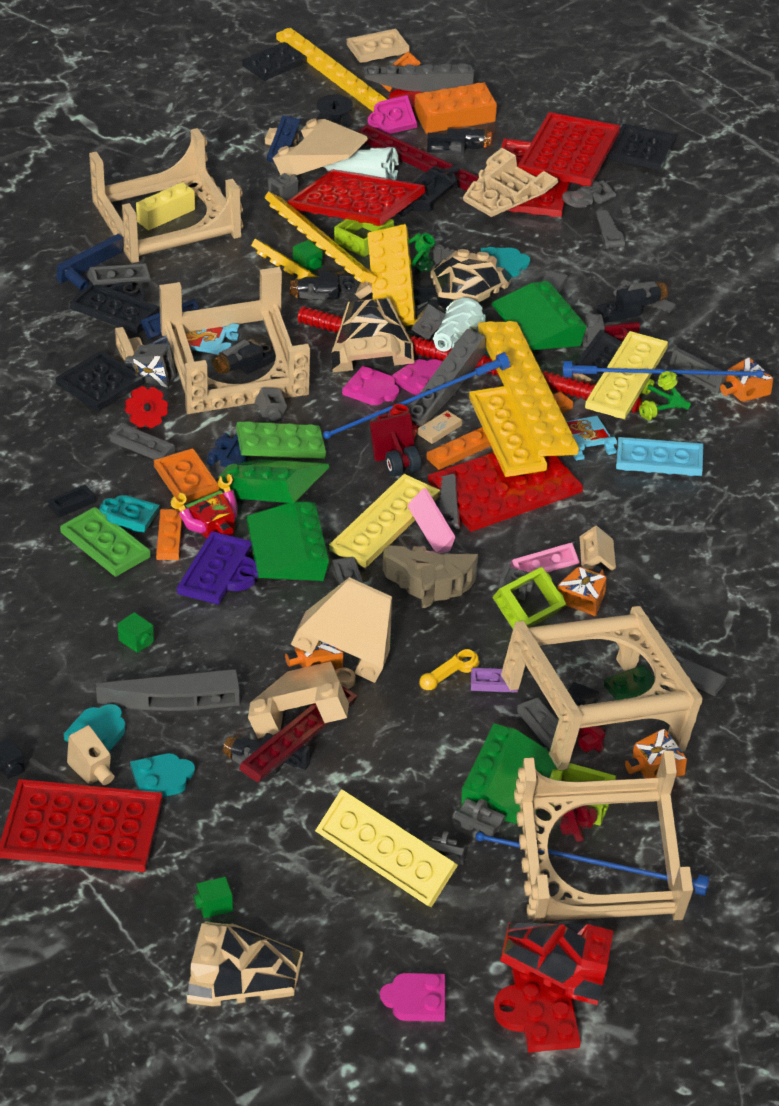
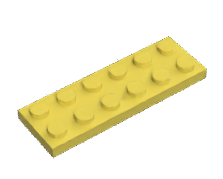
[585,331,668,419]
[329,474,440,568]
[315,789,458,907]

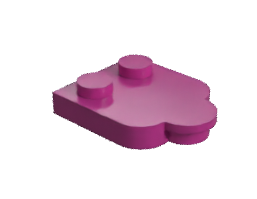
[368,95,417,134]
[392,359,442,396]
[342,366,399,405]
[380,973,445,1021]

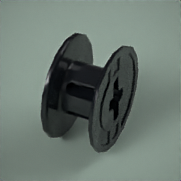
[316,95,353,128]

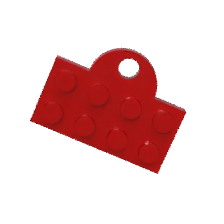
[494,968,580,1053]

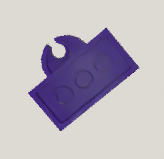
[177,531,258,605]

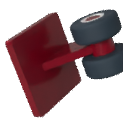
[370,412,421,477]

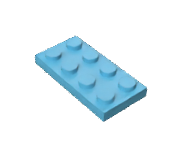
[616,437,703,476]

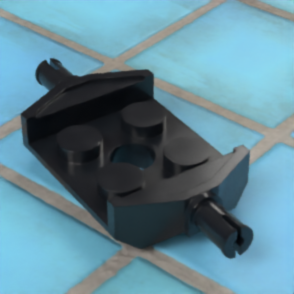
[398,164,460,217]

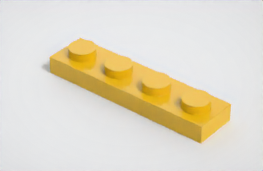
[251,239,318,279]

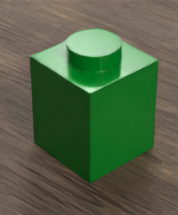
[293,240,322,272]
[117,612,154,653]
[193,877,233,918]

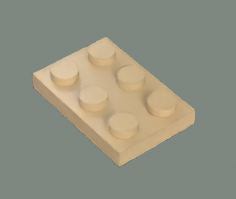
[347,29,409,63]

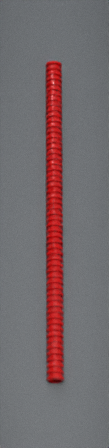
[297,306,641,414]

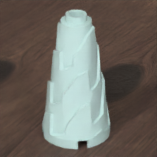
[323,147,399,180]
[433,297,485,351]

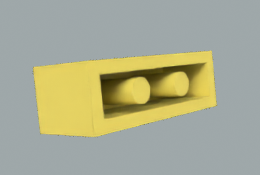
[136,182,195,231]

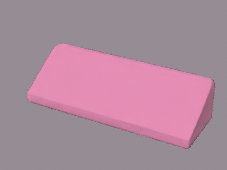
[408,488,455,554]
[509,543,580,573]

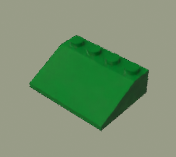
[492,281,587,350]
[218,459,329,503]
[246,502,329,581]
[461,724,557,824]

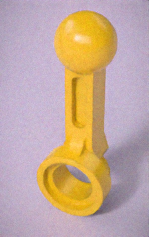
[419,649,479,690]

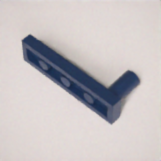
[56,233,123,291]

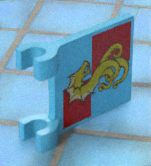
[185,323,239,355]
[566,416,617,461]

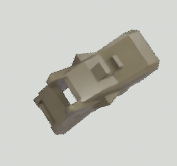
[383,546,478,608]

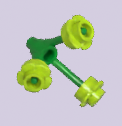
[639,371,691,421]

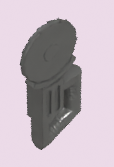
[562,180,616,208]

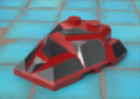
[500,922,613,1005]

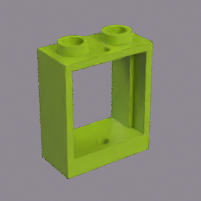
[334,219,394,257]
[492,567,566,629]
[550,763,616,826]

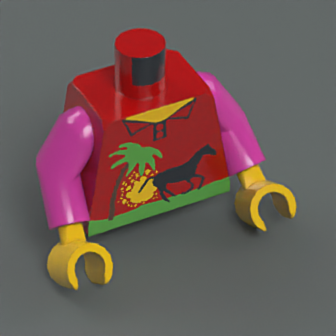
[171,474,238,538]

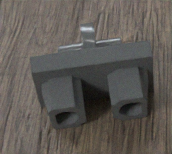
[454,799,505,837]
[420,831,465,874]

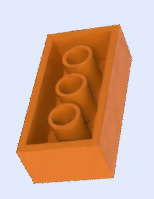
[414,82,497,134]

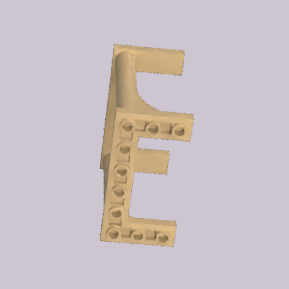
[89,128,243,264]
[159,267,310,414]
[501,606,703,771]
[514,750,693,923]

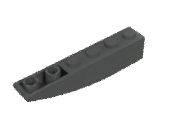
[363,63,474,93]
[409,329,486,426]
[96,669,240,711]

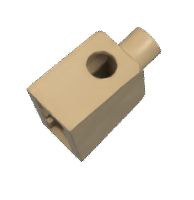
[67,725,114,785]

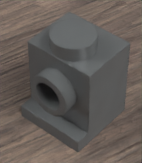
[268,173,298,200]
[411,304,446,339]
[582,314,605,347]
[255,388,287,421]
[499,564,535,600]

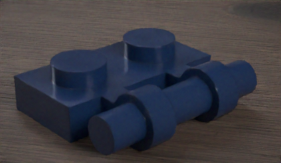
[207,433,249,467]

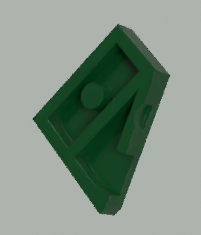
[604,664,664,700]

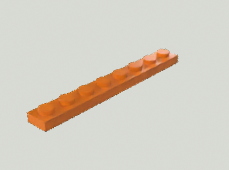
[427,391,573,470]

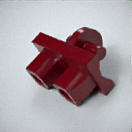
[604,322,640,342]
[577,725,606,753]
[555,805,598,842]

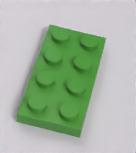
[236,422,326,459]
[60,507,150,577]

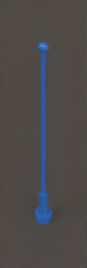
[323,352,511,439]
[563,361,764,378]
[475,832,709,896]

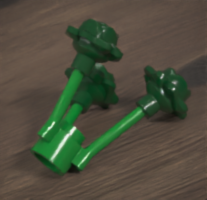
[409,233,436,281]

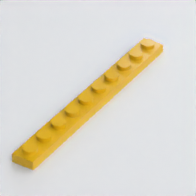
[276,28,388,112]
[265,191,377,284]

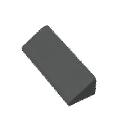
[87,263,151,286]

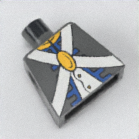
[125,344,177,388]

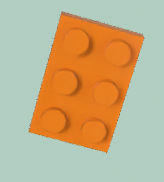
[154,448,219,503]

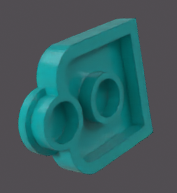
[480,247,530,277]
[99,495,160,532]
[64,704,126,752]
[130,753,195,797]

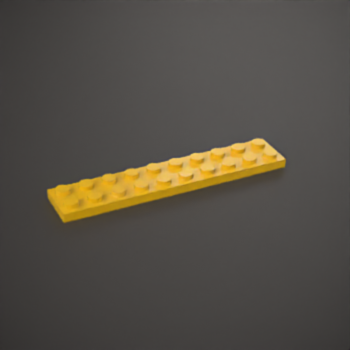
[477,321,579,456]

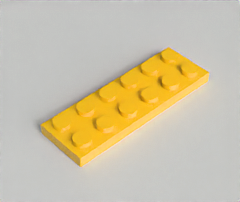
[368,224,416,327]
[469,386,547,477]

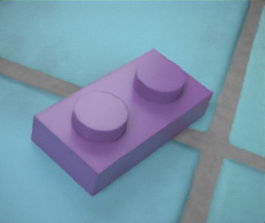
[471,668,517,692]

